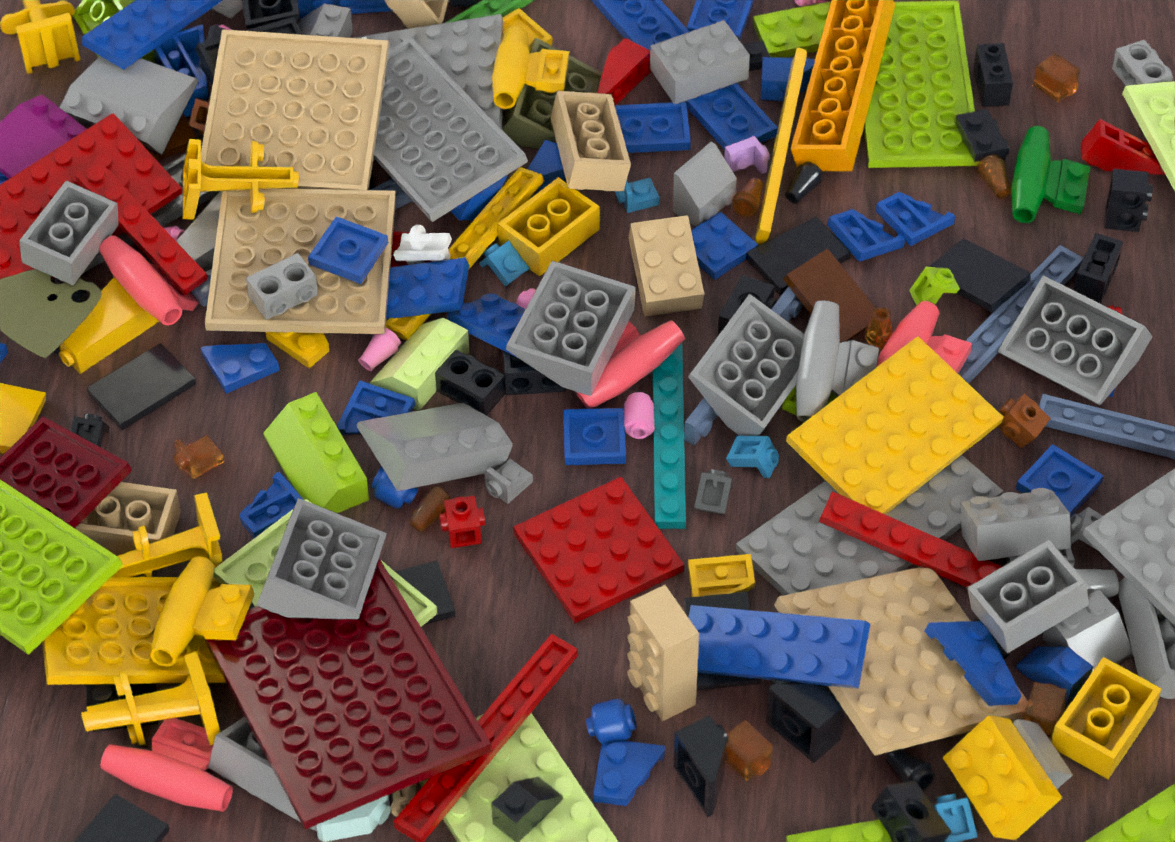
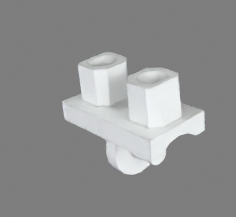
[393,225,452,265]

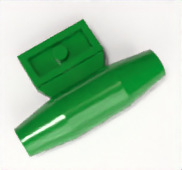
[1011,126,1090,223]

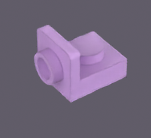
[724,136,770,174]

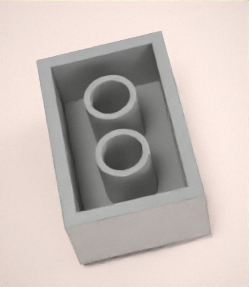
[650,20,750,105]
[19,181,119,285]
[960,488,1071,561]
[968,540,1089,653]

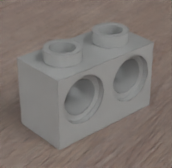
[1112,40,1173,86]
[246,253,318,320]

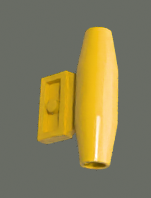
[492,26,569,109]
[150,556,254,667]

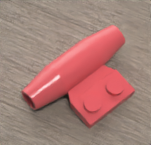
[99,236,199,326]
[876,301,972,373]
[575,320,685,409]
[101,718,233,812]

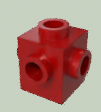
[439,496,485,548]

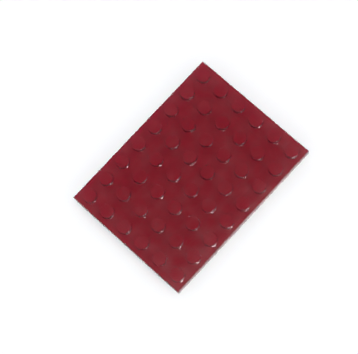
[202,559,491,830]

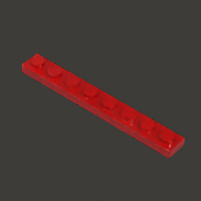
[393,633,578,842]

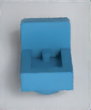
[479,241,529,287]

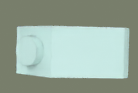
[316,795,391,842]

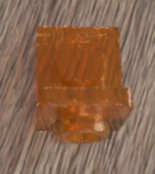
[173,435,224,479]

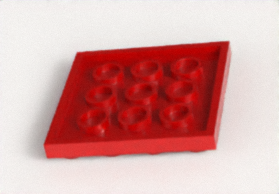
[513,477,684,624]

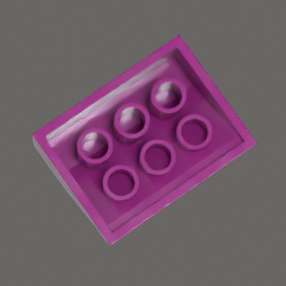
[0,94,86,179]

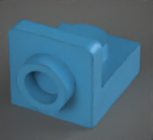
[615,178,660,213]
[726,436,779,478]
[933,793,978,842]

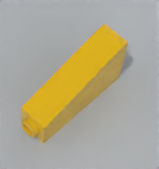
[59,278,159,374]

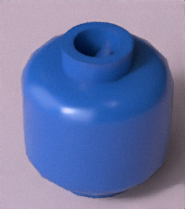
[371,466,419,509]
[586,698,637,744]

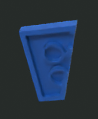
[924,621,1022,706]

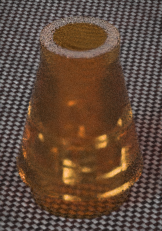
[978,155,1011,198]
[732,178,764,217]
[865,307,893,349]
[408,486,451,532]

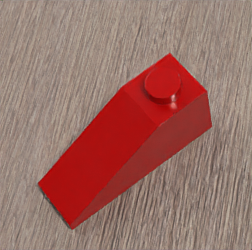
[597,38,651,105]
[1081,119,1166,175]

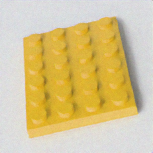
[786,336,1004,515]
[42,577,227,685]

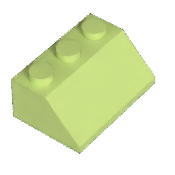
[370,318,470,411]

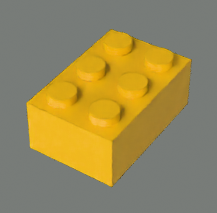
[498,177,600,277]
[1051,657,1162,779]
[943,715,1062,840]

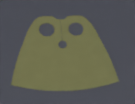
[0,269,102,358]

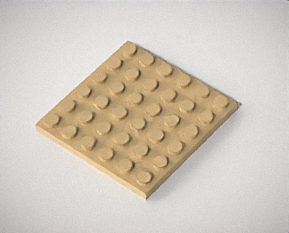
[201,29,390,190]
[205,188,396,334]
[774,567,1033,755]

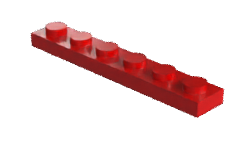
[75,159,208,296]
[818,491,1003,588]

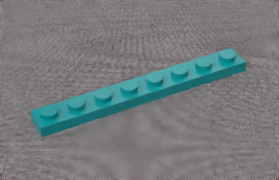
[653,329,686,529]

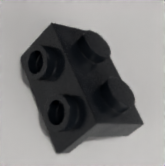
[955,109,1009,167]

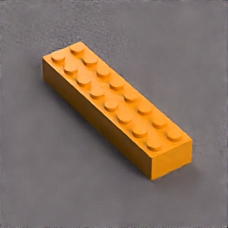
[791,0,895,172]

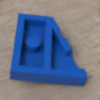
[875,192,955,247]
[827,209,906,262]
[200,343,280,394]
[337,380,416,435]
[239,471,303,539]
[593,740,666,806]

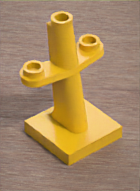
[0,0,80,74]
[183,139,299,220]
[112,493,223,577]
[81,652,220,746]

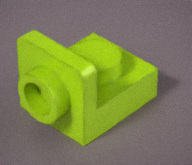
[909,266,960,305]

